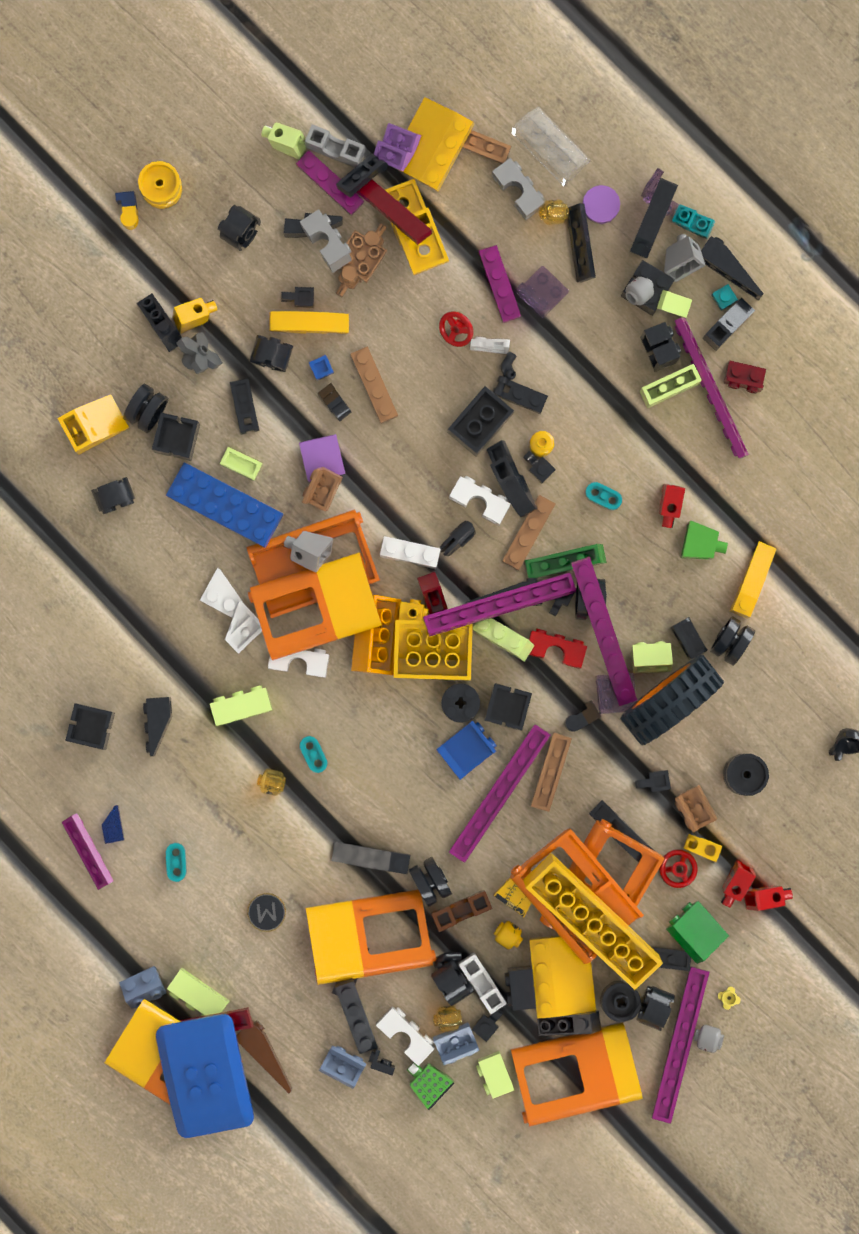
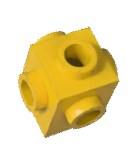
[399,599,428,621]

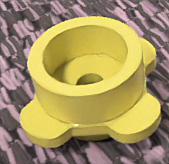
[718,987,740,1010]

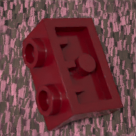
[724,360,766,394]

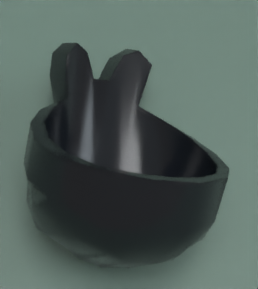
[829,728,859,761]

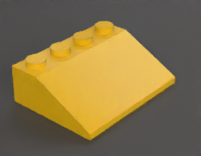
[393,97,475,192]
[394,620,473,680]
[529,936,596,1019]

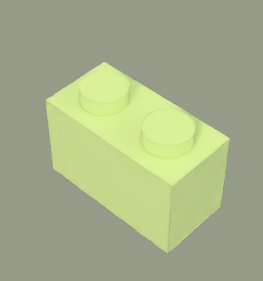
[631,641,673,673]
[476,1051,514,1099]

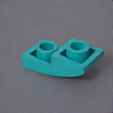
[672,204,715,239]

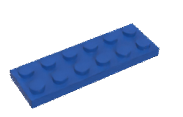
[166,462,284,548]

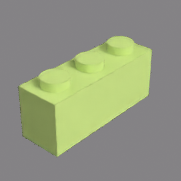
[639,364,702,409]
[473,618,535,662]
[210,686,273,726]
[167,968,230,1016]

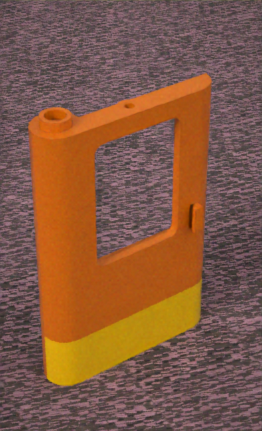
[511,1022,643,1127]

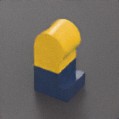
[115,191,139,230]

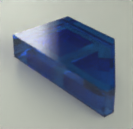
[102,805,125,844]

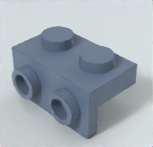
[119,966,167,1009]
[432,1023,479,1065]
[319,1046,366,1089]

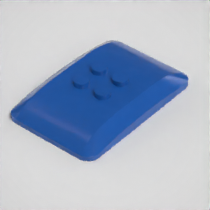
[156,1014,254,1138]

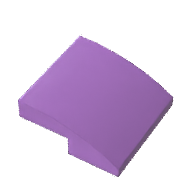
[374,123,421,171]
[299,434,345,482]

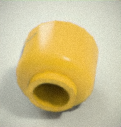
[529,431,554,457]
[493,921,523,950]

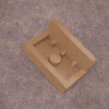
[302,467,343,512]
[675,785,717,832]

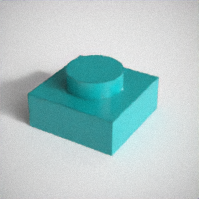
[711,284,738,311]

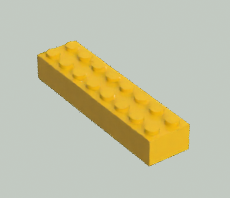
[523,853,663,990]

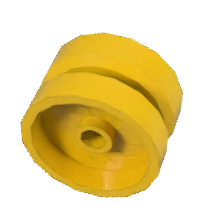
[138,161,183,209]

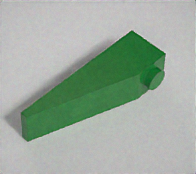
[525,544,607,578]

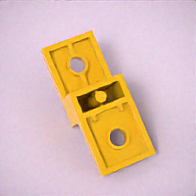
[385,179,449,276]

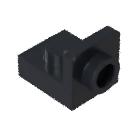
[368,1048,395,1076]

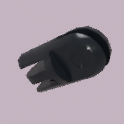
[440,521,476,556]

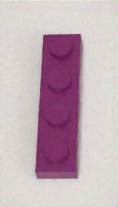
[296,150,364,216]
[479,245,521,323]
[62,813,113,890]

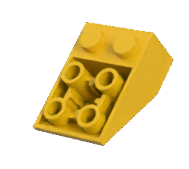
[57,394,129,455]

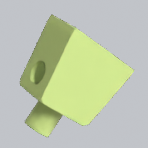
[261,122,306,160]

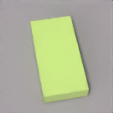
[657,290,692,318]
[220,447,262,481]

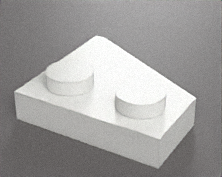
[470,337,510,354]
[200,568,243,618]
[225,600,262,654]

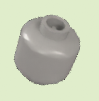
[625,277,654,305]
[694,1025,724,1053]

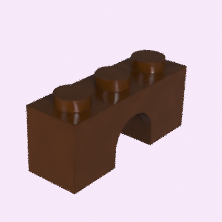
[431,890,493,932]

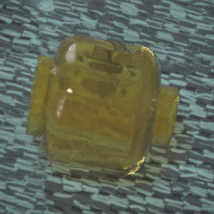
[539,199,569,225]
[257,769,286,796]
[433,1006,462,1032]

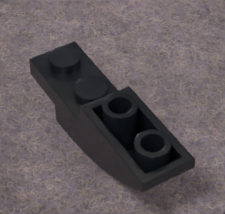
[486,440,537,518]
[589,800,656,862]

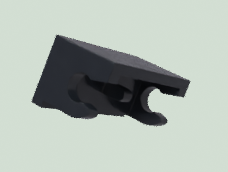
[670,617,708,660]

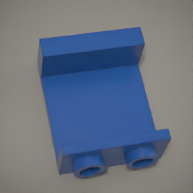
[436,721,497,780]

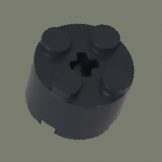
[218,205,261,251]
[250,335,294,372]
[91,477,135,514]
[441,684,480,723]
[431,959,474,1007]
[600,981,641,1022]
[636,986,675,1031]

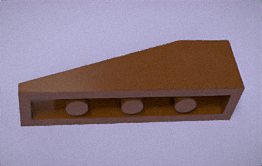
[236,1020,293,1094]

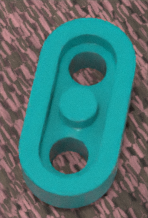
[585,482,622,510]
[300,736,328,773]
[166,843,187,882]

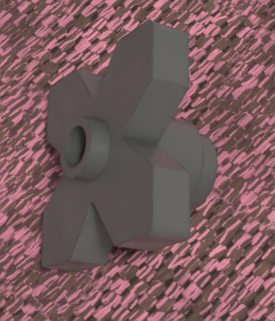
[177,332,223,374]

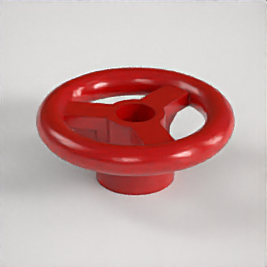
[439,311,473,347]
[659,849,698,888]

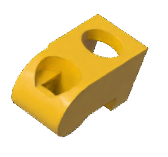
[683,834,722,862]

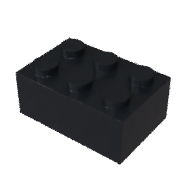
[447,386,514,457]

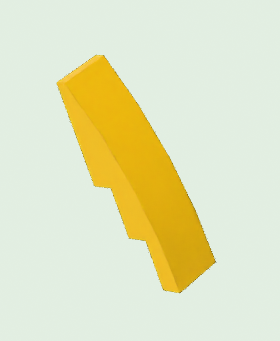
[269,311,349,334]

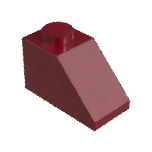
[417,572,448,615]

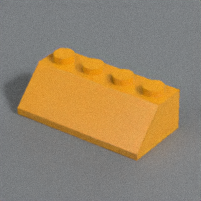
[351,595,402,675]

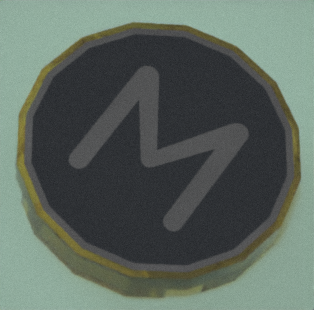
[247,893,286,932]

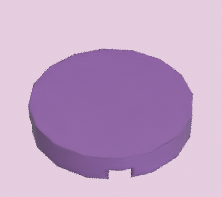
[583,185,620,224]

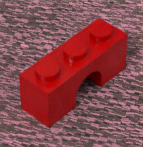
[529,628,587,669]

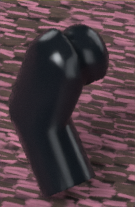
[500,351,517,380]
[434,952,461,969]

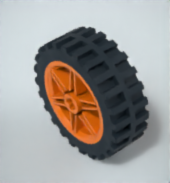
[620,655,724,746]

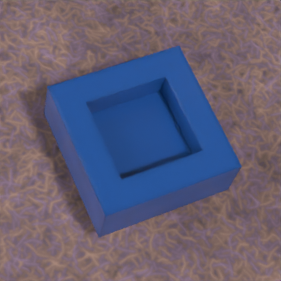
[309,355,334,381]

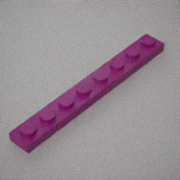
[675,317,749,459]
[571,557,637,706]
[423,573,576,637]
[449,724,550,863]
[651,966,710,1124]

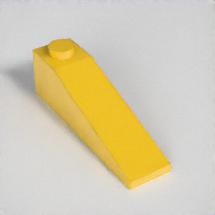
[730,541,776,619]

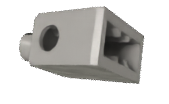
[664,234,705,282]
[284,531,333,572]

